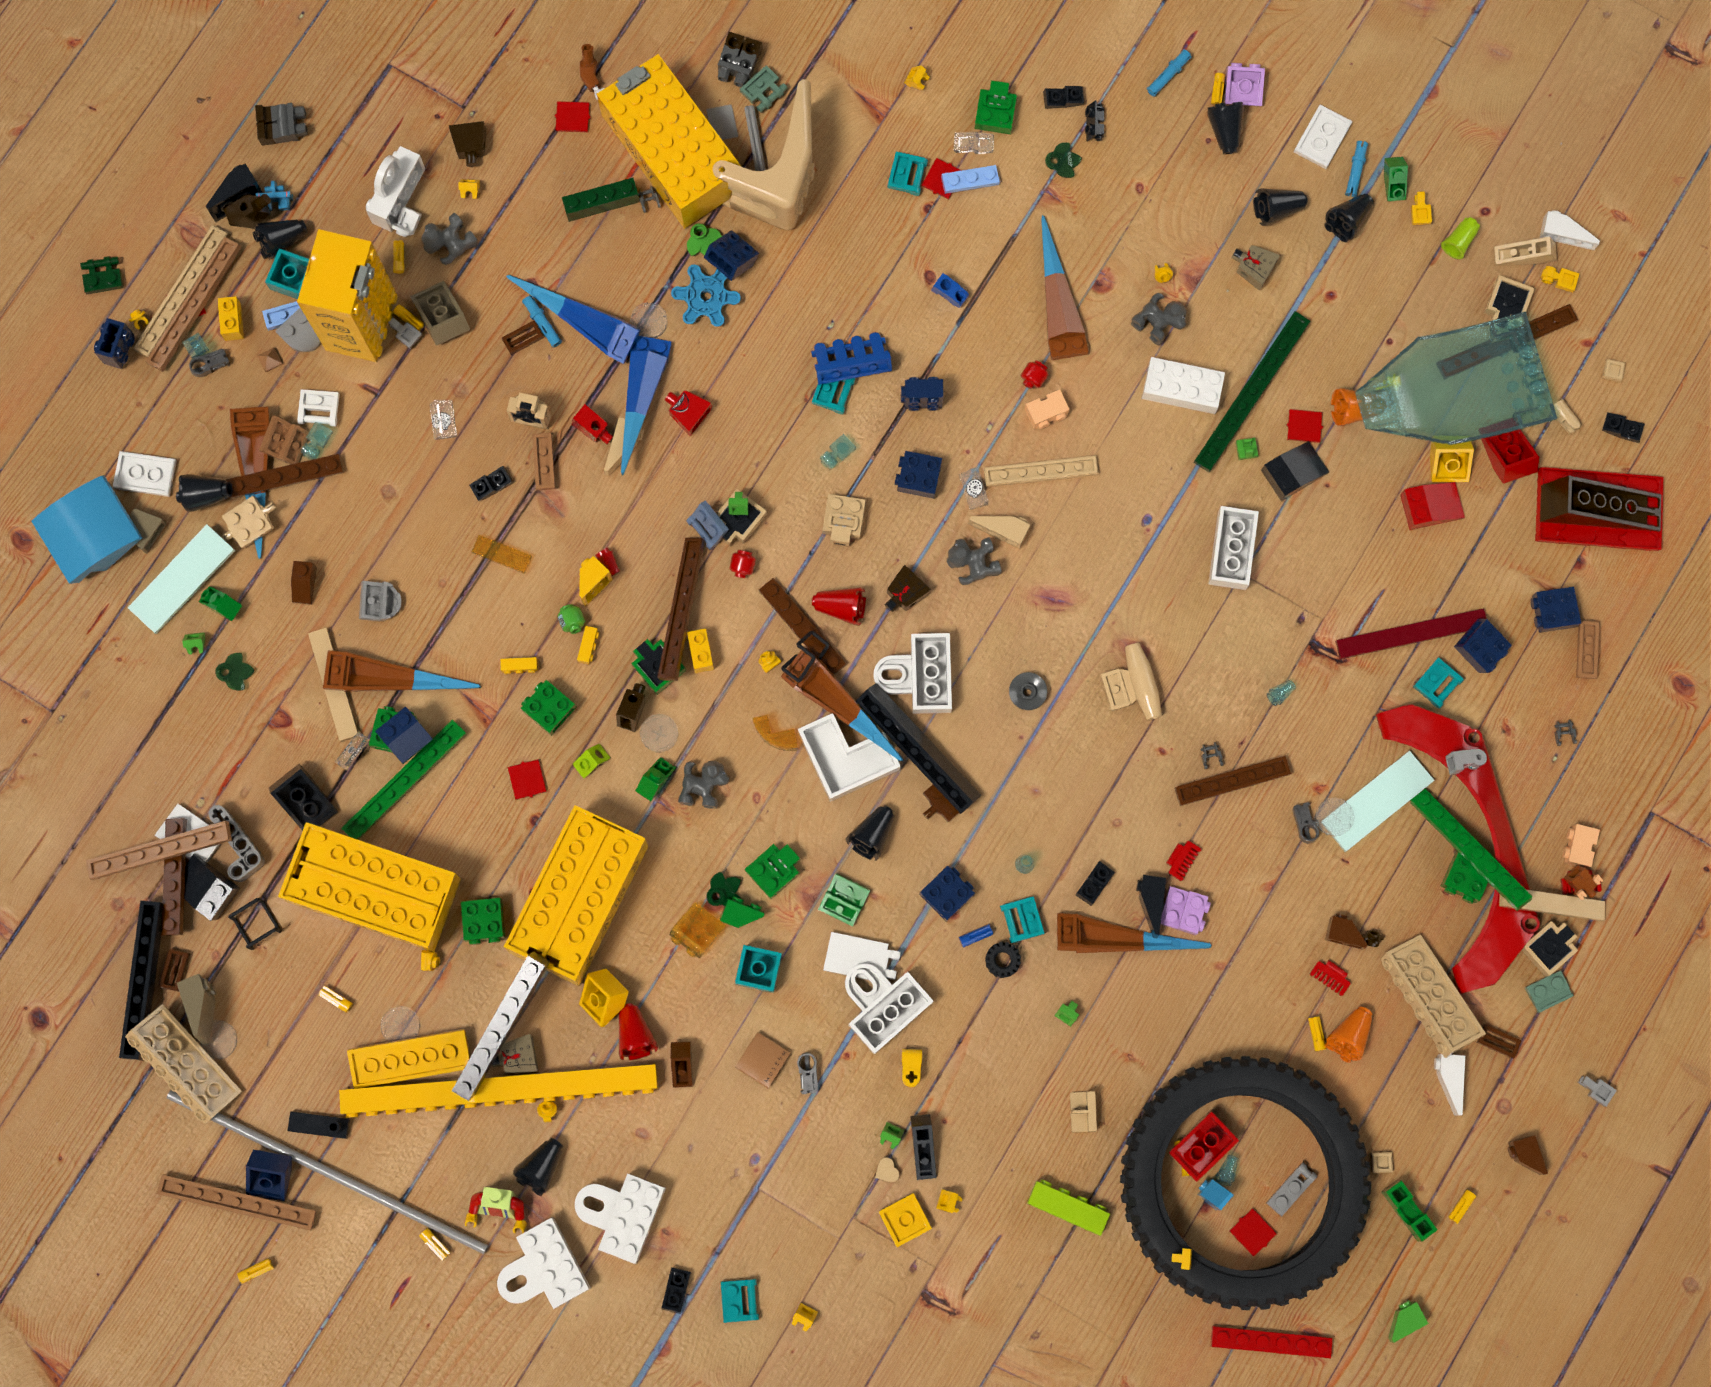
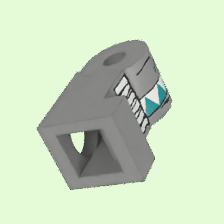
[1445,749,1487,775]

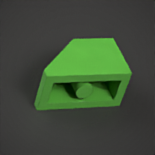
[1388,1300,1429,1343]

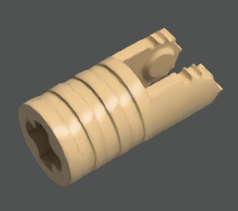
[1549,399,1581,434]

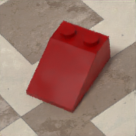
[1478,419,1539,484]
[1400,482,1465,531]
[1169,1111,1239,1182]

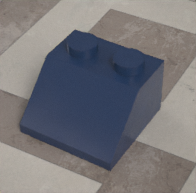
[375,707,433,764]
[246,1149,292,1201]

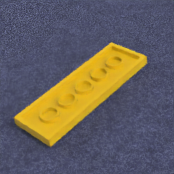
[347,1029,470,1089]

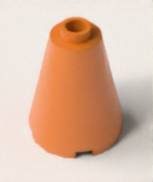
[1331,388,1386,426]

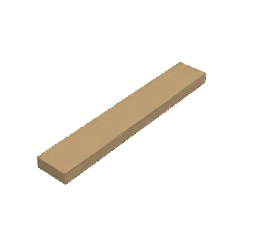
[983,455,1098,487]
[308,628,359,742]
[1499,890,1605,921]

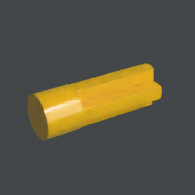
[1211,73,1226,106]
[393,240,404,274]
[393,304,424,331]
[319,985,353,1013]
[1308,1017,1326,1052]
[1448,1189,1477,1224]
[419,1228,451,1261]
[237,1258,274,1284]

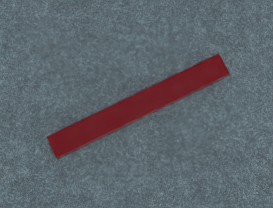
[1335,608,1487,659]

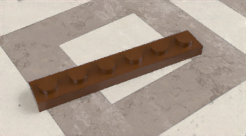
[226,454,343,499]
[759,578,846,675]
[1174,756,1291,806]
[162,818,187,936]

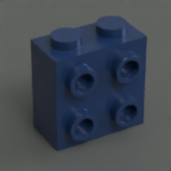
[704,230,759,281]
[94,318,135,369]
[901,377,943,411]
[894,451,942,499]
[1530,587,1581,633]
[1454,619,1512,673]
[919,866,975,922]

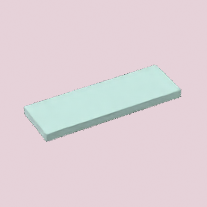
[128,524,235,634]
[1321,751,1434,852]

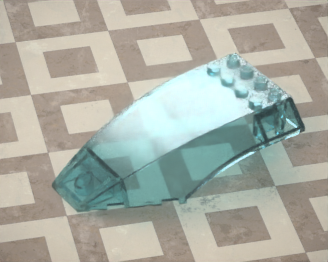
[1355,312,1557,445]

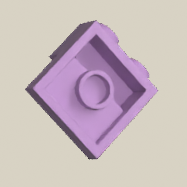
[1224,63,1265,106]
[1161,886,1211,935]

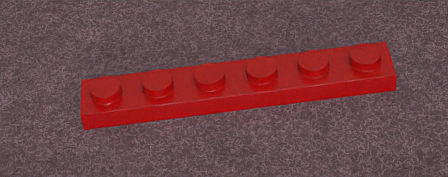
[1210,1326,1332,1359]

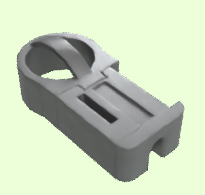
[189,349,230,377]
[1292,802,1319,844]
[797,1052,818,1094]

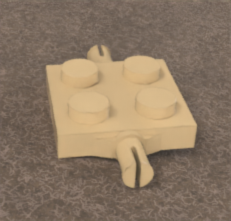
[220,496,277,549]

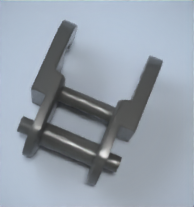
[638,186,661,213]
[1554,720,1577,746]
[1200,742,1224,769]

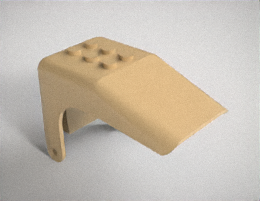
[713,79,815,230]

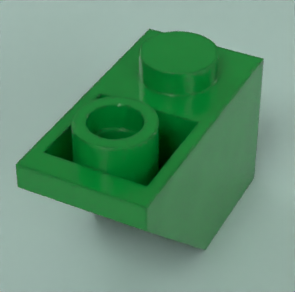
[1384,157,1408,201]
[198,586,242,621]
[635,757,676,802]
[719,896,765,928]

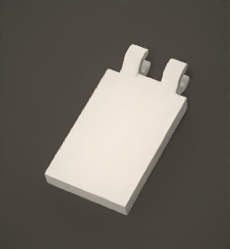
[823,932,901,980]

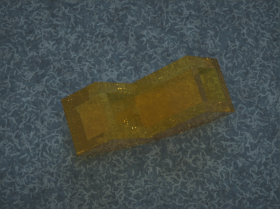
[752,715,798,751]

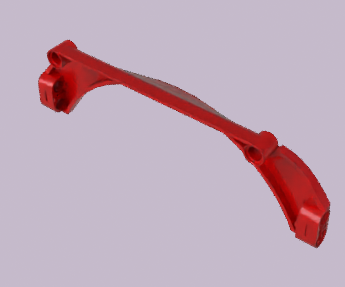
[1376,704,1540,994]

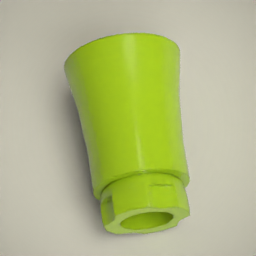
[1441,217,1480,259]

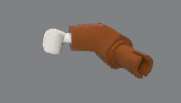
[580,44,605,100]

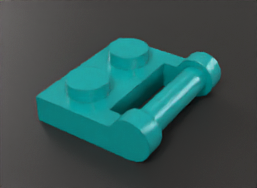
[887,151,928,196]
[812,378,856,414]
[1413,657,1464,709]
[1000,896,1045,944]
[721,1279,760,1323]

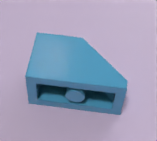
[1197,1179,1233,1210]

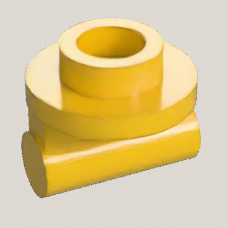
[758,651,781,673]
[421,950,440,972]

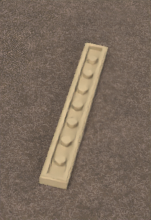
[133,225,230,358]

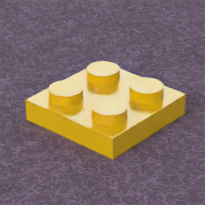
[879,1193,932,1247]

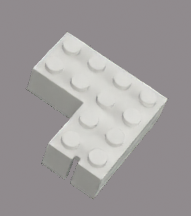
[798,713,901,802]

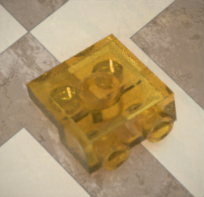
[669,902,726,959]

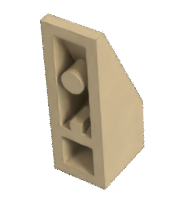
[1494,236,1557,265]
[604,417,644,476]
[968,516,1030,549]

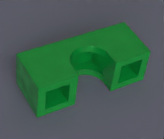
[1381,1180,1438,1242]

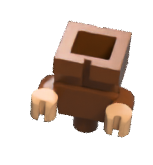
[1564,865,1603,900]

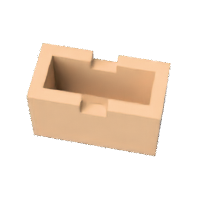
[1025,390,1069,429]
[1563,824,1600,869]

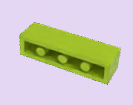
[1026,1179,1110,1236]

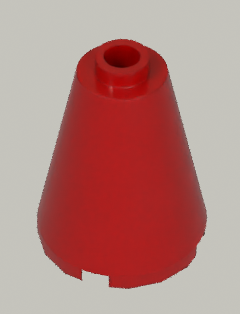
[812,587,866,626]
[619,1003,658,1060]

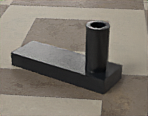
[287,1111,350,1139]

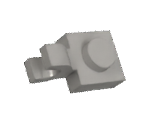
[389,318,422,349]
[1577,1076,1617,1107]

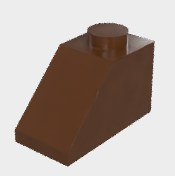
[291,561,317,605]
[1325,914,1367,950]
[670,1041,693,1088]
[1508,1135,1548,1175]

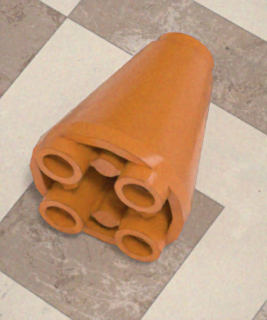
[1325,1006,1373,1063]

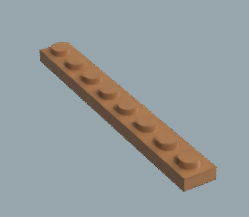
[145,237,242,372]
[86,821,232,880]
[157,1174,317,1231]

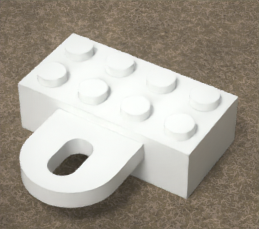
[366,146,425,232]
[874,633,952,714]
[845,964,933,1054]
[575,1174,666,1264]
[497,1218,591,1309]

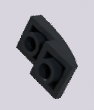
[1043,86,1084,109]
[1602,412,1645,443]
[469,466,514,501]
[1076,861,1115,906]
[661,1267,691,1314]

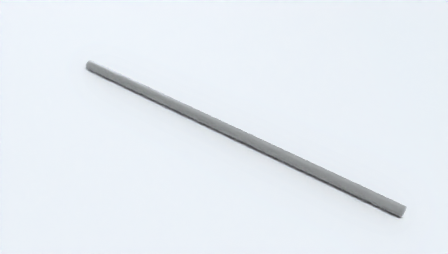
[167,1090,488,1254]

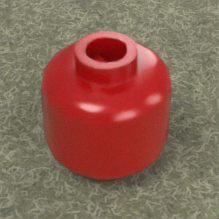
[1021,360,1049,389]
[729,550,756,578]

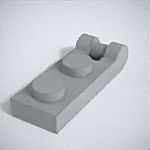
[1266,1162,1318,1217]

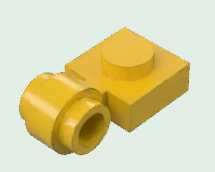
[1541,266,1579,293]

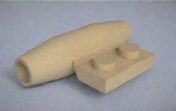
[1101,643,1162,720]

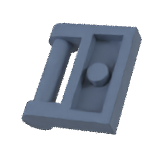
[686,500,729,550]

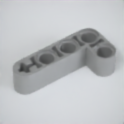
[209,805,265,882]

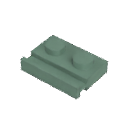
[1525,970,1574,1013]

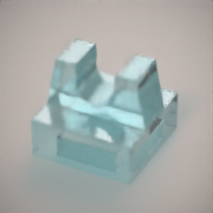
[182,333,209,359]

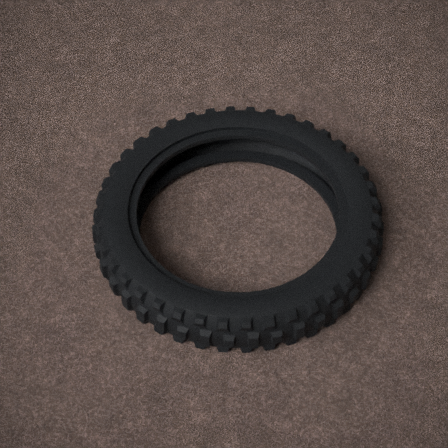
[1120,1056,1371,1310]

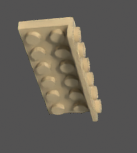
[1381,934,1486,1058]
[125,1004,242,1124]

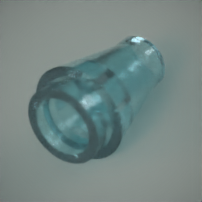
[1267,680,1296,706]
[1015,854,1034,874]
[1216,1155,1239,1186]

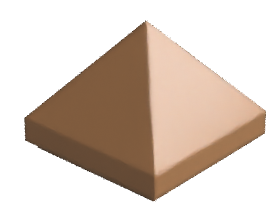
[257,348,282,372]

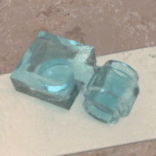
[301,422,333,460]
[820,434,856,469]

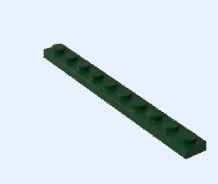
[1193,311,1310,472]

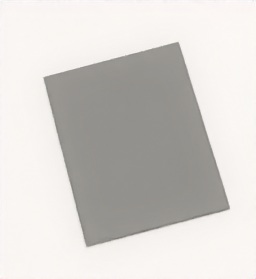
[706,105,738,140]

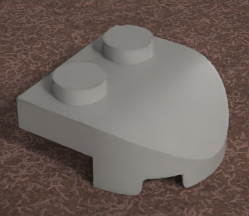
[275,308,321,352]
[359,581,401,622]

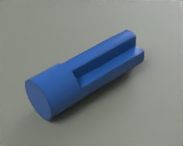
[959,924,993,948]

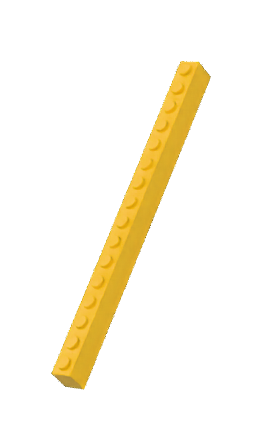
[339,1064,658,1118]

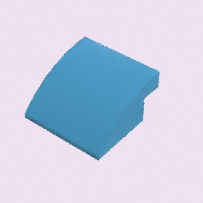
[31,475,142,584]

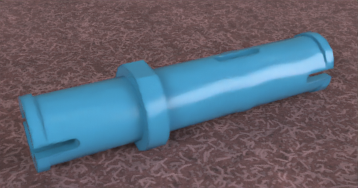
[1146,49,1192,97]
[1345,141,1368,197]
[522,296,562,348]

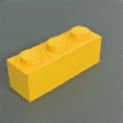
[577,626,599,665]
[500,657,538,674]

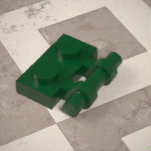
[80,256,123,295]

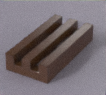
[502,321,544,355]
[158,949,190,992]
[1476,1024,1521,1059]

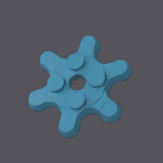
[671,264,741,327]

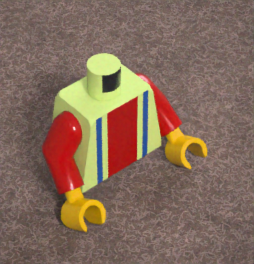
[465,1187,527,1234]

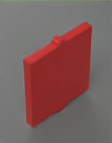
[554,101,591,133]
[921,158,962,199]
[1286,409,1323,443]
[507,759,547,800]
[1229,1208,1277,1257]

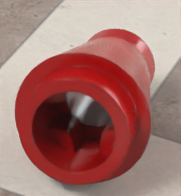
[595,547,620,577]

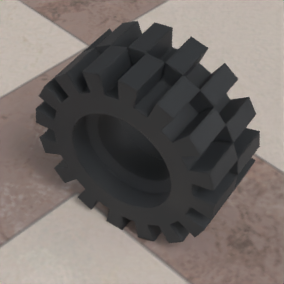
[985,942,1021,978]

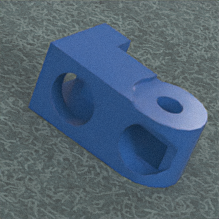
[931,273,969,308]

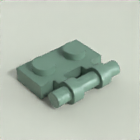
[740,65,788,113]

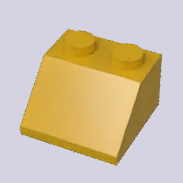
[1430,438,1474,482]
[579,556,612,606]
[579,969,629,1028]

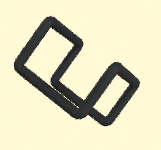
[781,631,830,682]
[228,898,282,950]

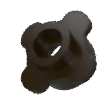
[1362,930,1384,947]

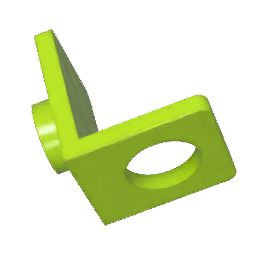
[573,744,610,778]

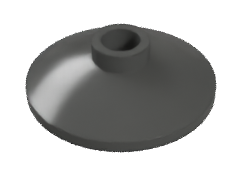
[1009,672,1047,710]

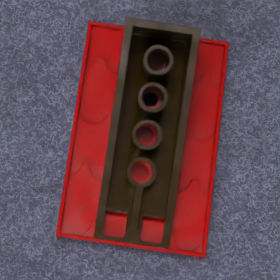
[1535,467,1664,551]

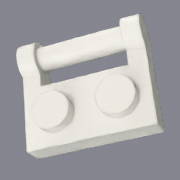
[297,390,340,427]

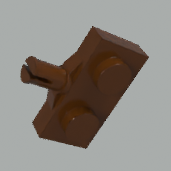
[923,785,959,822]

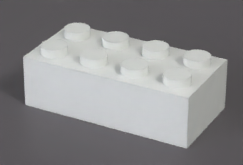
[1142,357,1225,414]
[1208,506,1259,590]

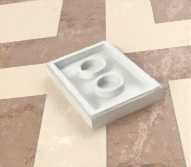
[1294,105,1352,169]
[112,451,177,497]
[155,804,220,862]

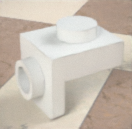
[392,206,422,237]

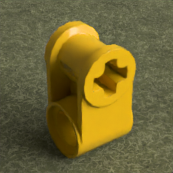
[902,1049,922,1088]

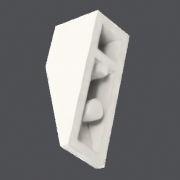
[1540,211,1600,250]
[1434,1054,1465,1116]

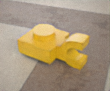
[1411,191,1432,225]

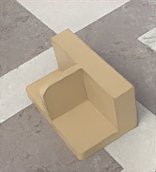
[1070,1091,1097,1132]

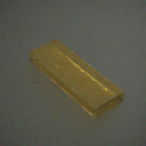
[471,535,532,574]

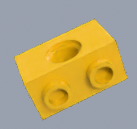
[218,296,244,341]
[687,629,714,673]

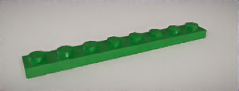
[341,719,467,840]
[1410,789,1532,911]

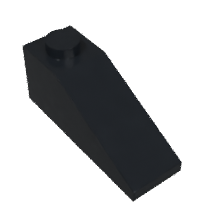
[1136,875,1166,939]
[910,1114,936,1180]

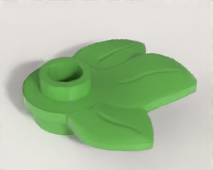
[687,223,722,256]

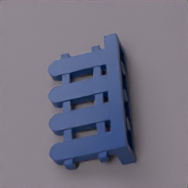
[811,332,892,385]

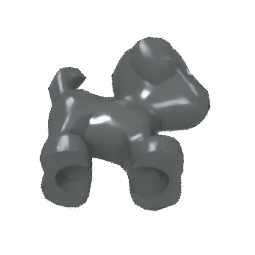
[421,213,478,265]
[1131,293,1187,346]
[947,537,1002,585]
[678,761,730,809]

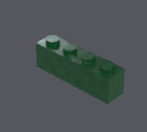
[562,178,640,222]

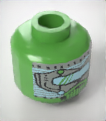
[557,604,585,634]

